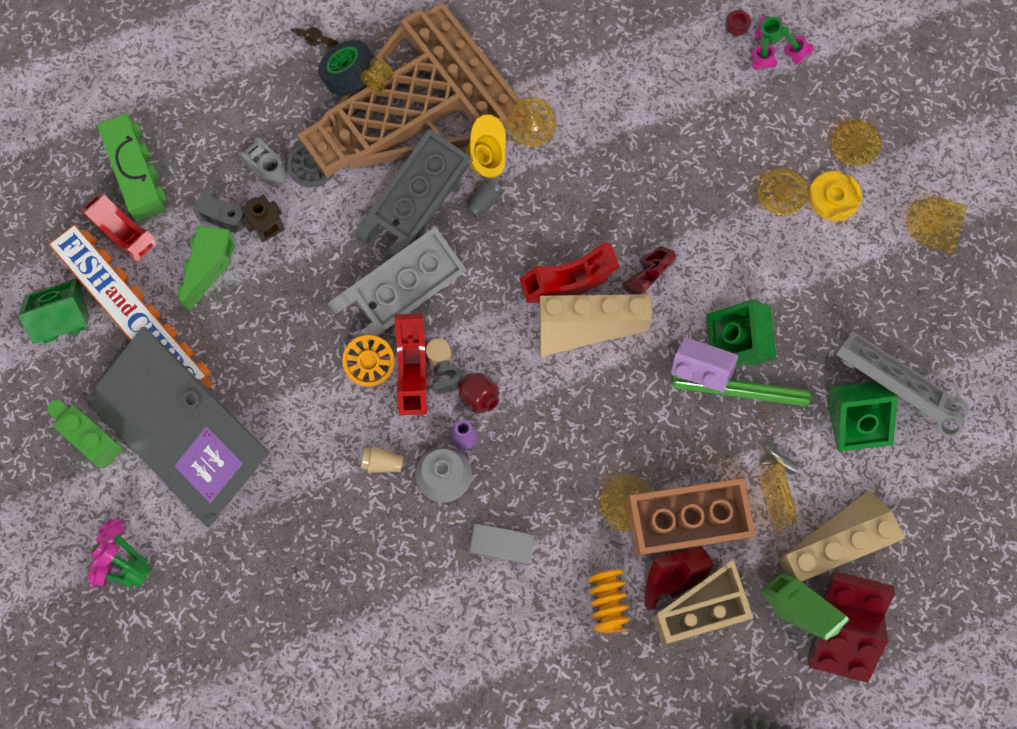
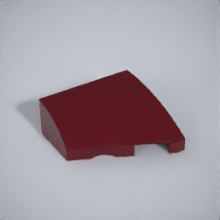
[622,246,676,295]
[644,546,715,611]

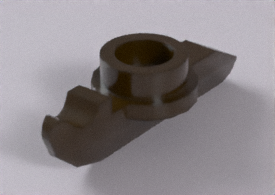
[290,27,339,46]

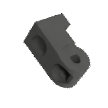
[192,186,245,233]

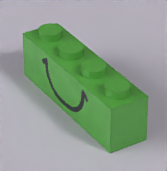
[97,113,167,222]

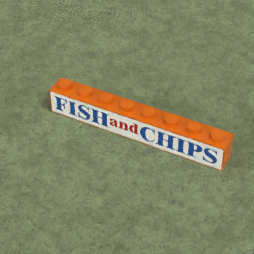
[48,224,213,388]

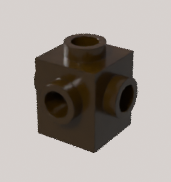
[241,194,285,243]

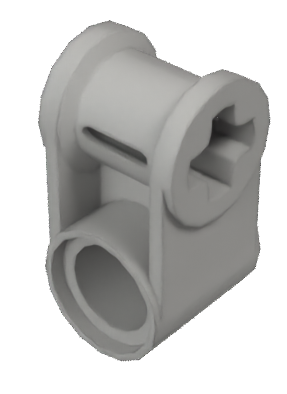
[237,137,287,186]

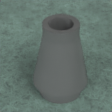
[466,178,504,218]

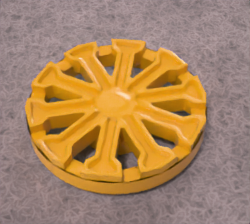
[342,334,395,386]

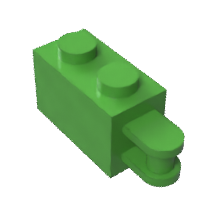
[47,400,124,469]

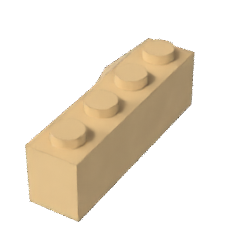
[539,294,652,358]
[778,490,905,582]

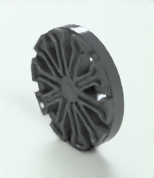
[287,144,335,188]

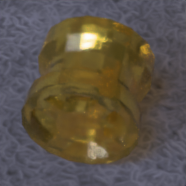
[360,58,393,92]

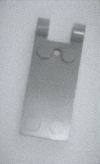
[327,227,467,348]
[836,331,968,437]

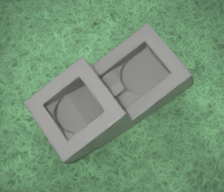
[468,524,534,565]

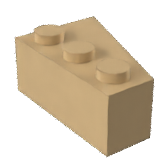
[653,559,753,646]

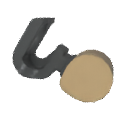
[426,339,462,395]

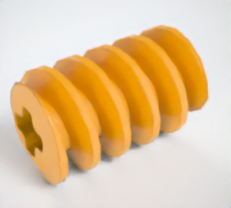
[588,569,631,633]

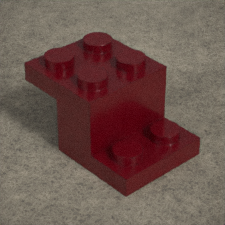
[808,571,895,683]

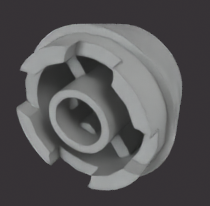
[415,447,472,502]

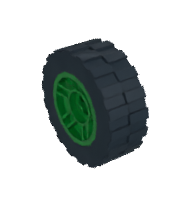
[318,39,377,96]

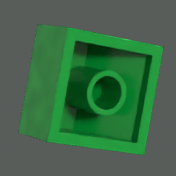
[18,278,89,344]
[706,299,777,366]
[828,381,898,452]

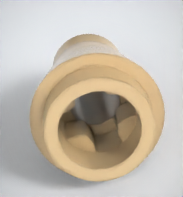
[361,445,403,473]

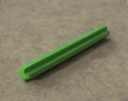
[672,375,811,406]

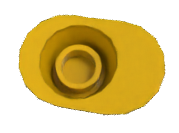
[465,115,506,178]

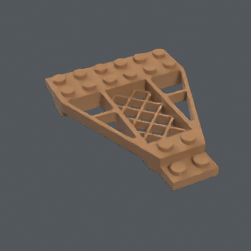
[297,2,528,178]

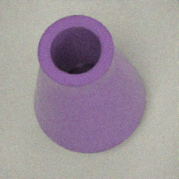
[450,420,478,450]

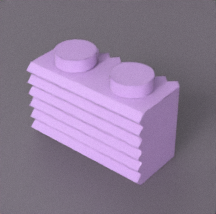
[671,337,738,393]

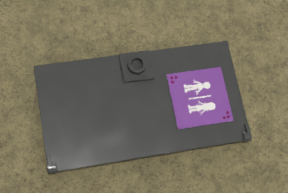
[85,327,270,527]

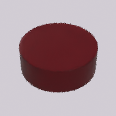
[725,10,751,36]

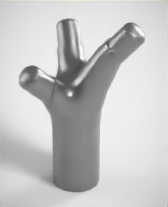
[760,441,799,475]

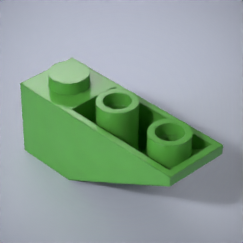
[178,226,235,310]
[761,573,849,641]

